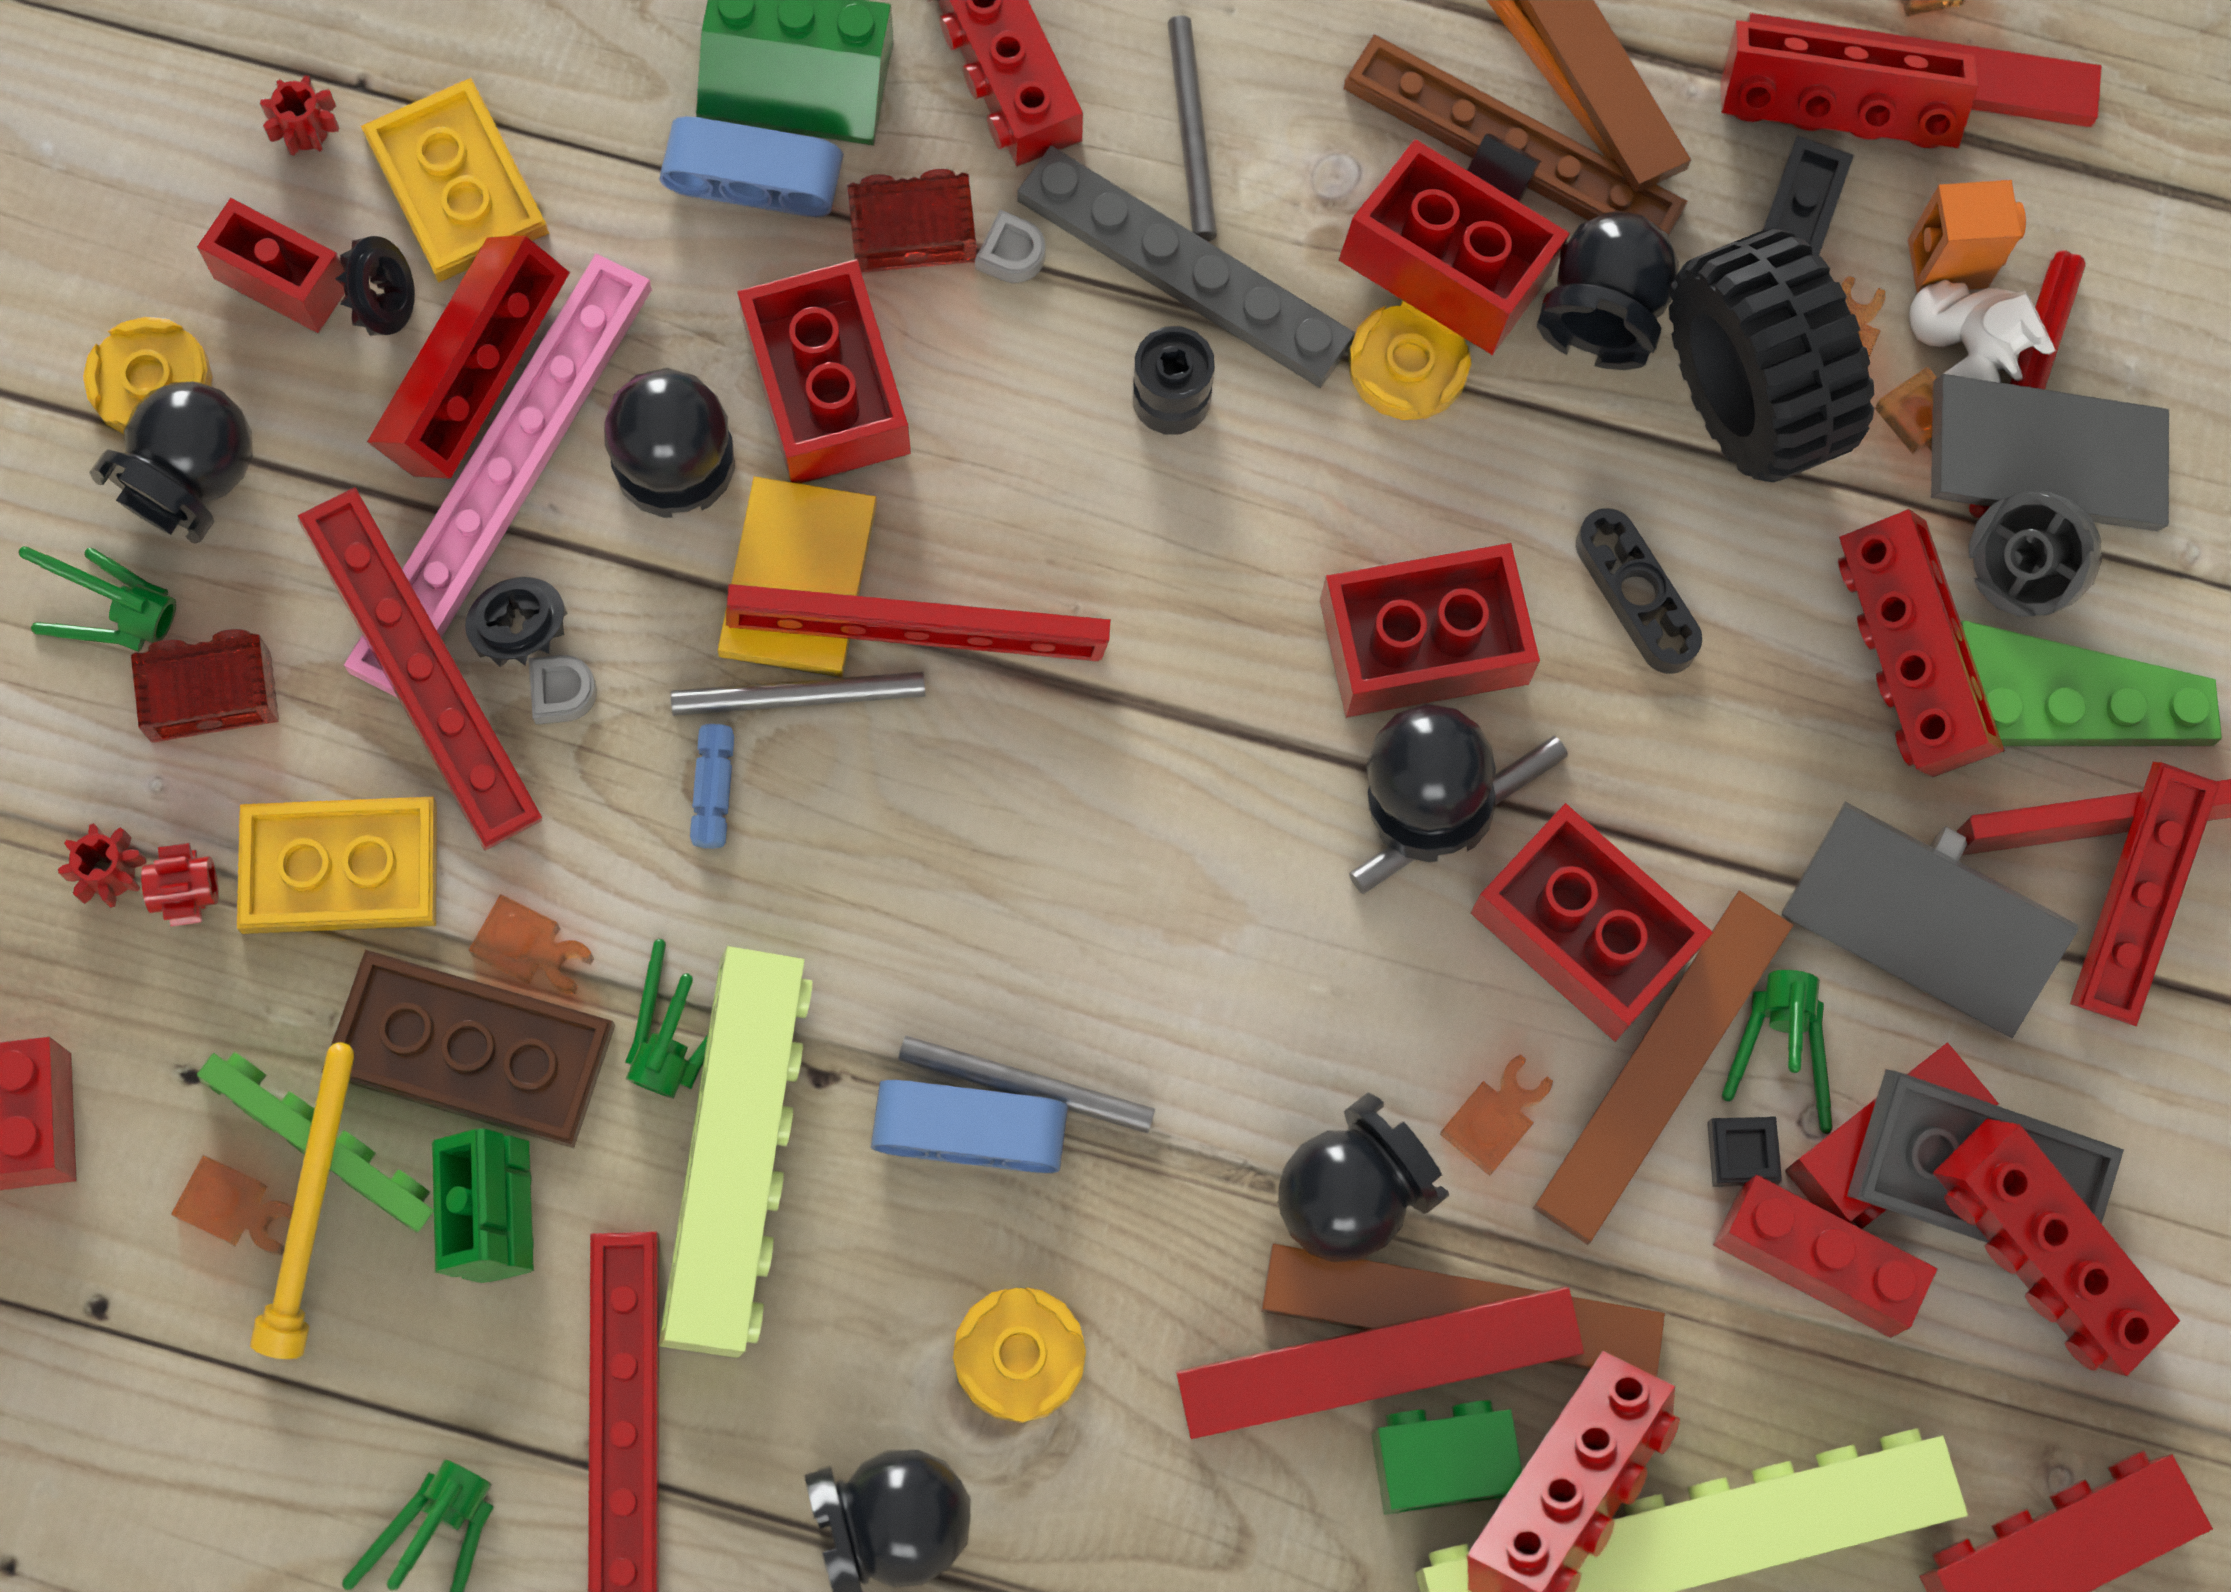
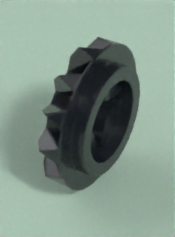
[335,236,415,336]
[465,577,568,667]

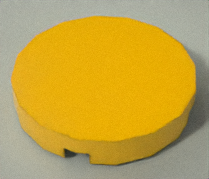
[1348,301,1471,420]
[83,317,213,434]
[953,1288,1086,1423]

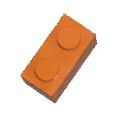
[1908,180,2026,293]

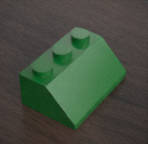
[696,0,894,146]

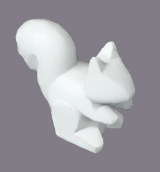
[1909,280,2056,383]

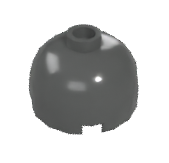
[1969,491,2102,617]

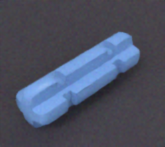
[690,724,734,849]

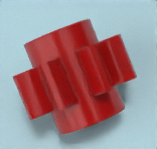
[260,75,339,156]
[58,823,147,908]
[141,843,219,927]

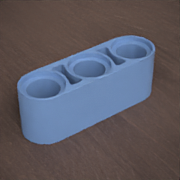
[659,116,843,217]
[870,1080,1068,1173]

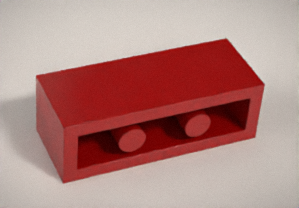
[1785,1042,1999,1229]
[1713,1175,1938,1338]

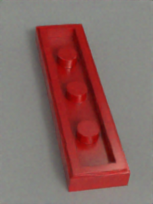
[2070,762,2220,1027]

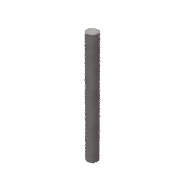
[1168,16,1217,241]
[671,672,926,716]
[1349,736,1568,894]
[898,1036,1155,1134]

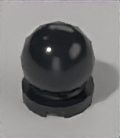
[1537,211,1679,370]
[604,368,735,518]
[89,381,253,544]
[1366,704,1496,862]
[1278,1092,1450,1262]
[804,1450,971,1592]

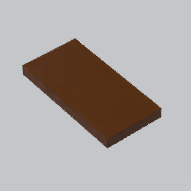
[321,950,615,1148]

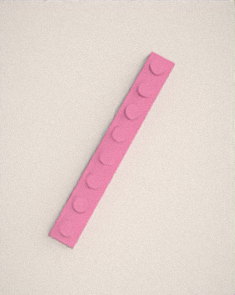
[344,254,652,698]

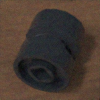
[1132,326,1215,435]

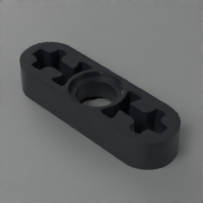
[1576,508,1702,674]

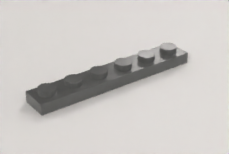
[1018,145,1355,388]

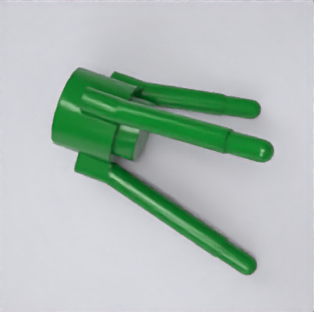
[18,546,176,652]
[625,938,708,1099]
[1722,970,1833,1134]
[342,1459,494,1592]

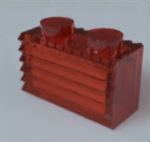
[847,169,976,273]
[131,629,279,743]

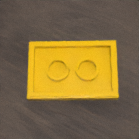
[361,78,549,283]
[717,476,877,677]
[237,796,437,934]

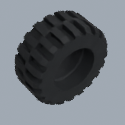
[1669,229,1875,483]

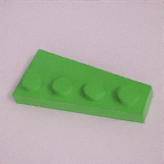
[1961,620,2222,746]
[196,1052,434,1233]

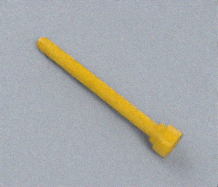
[250,1042,354,1359]

